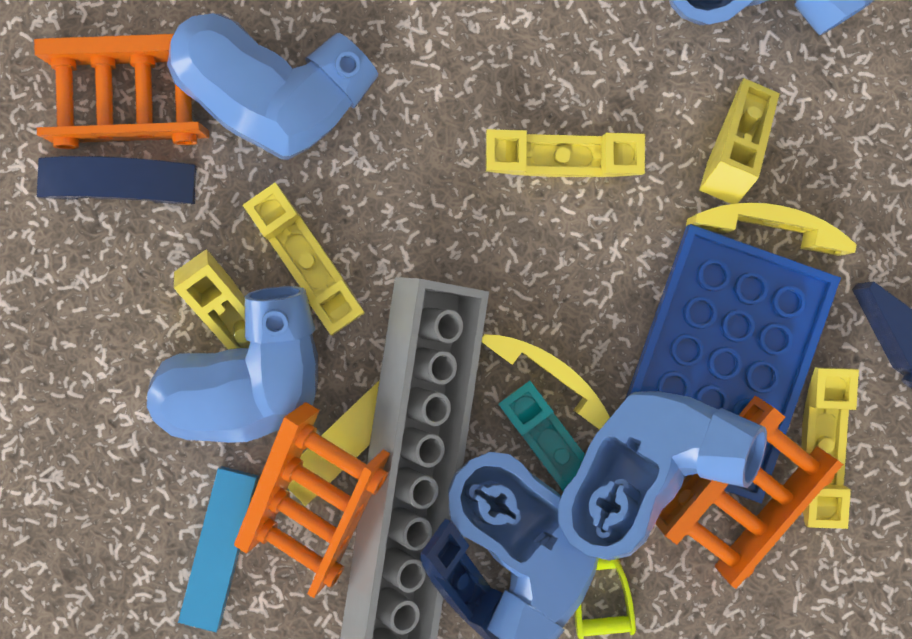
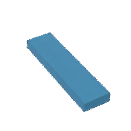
[178,466,259,632]

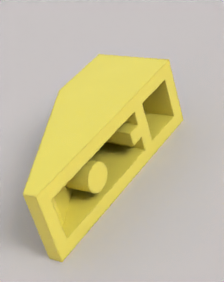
[699,78,780,204]
[174,249,250,350]

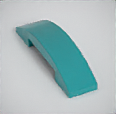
[498,380,585,492]

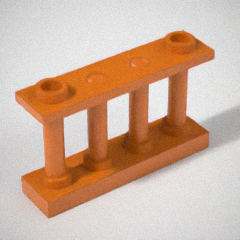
[34,34,209,150]
[655,396,844,589]
[234,402,390,598]

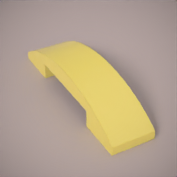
[486,129,645,177]
[243,183,365,336]
[686,203,857,256]
[482,334,610,430]
[801,367,859,529]
[288,381,379,506]

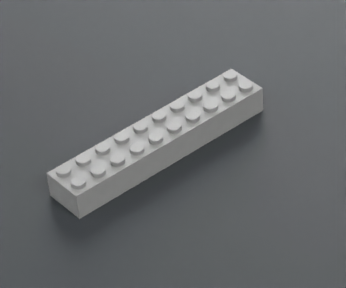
[340,277,489,639]

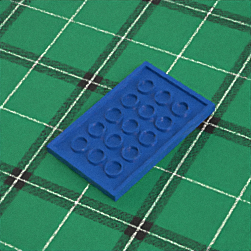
[625,224,841,504]

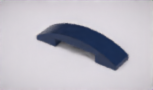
[37,156,196,204]
[420,519,503,639]

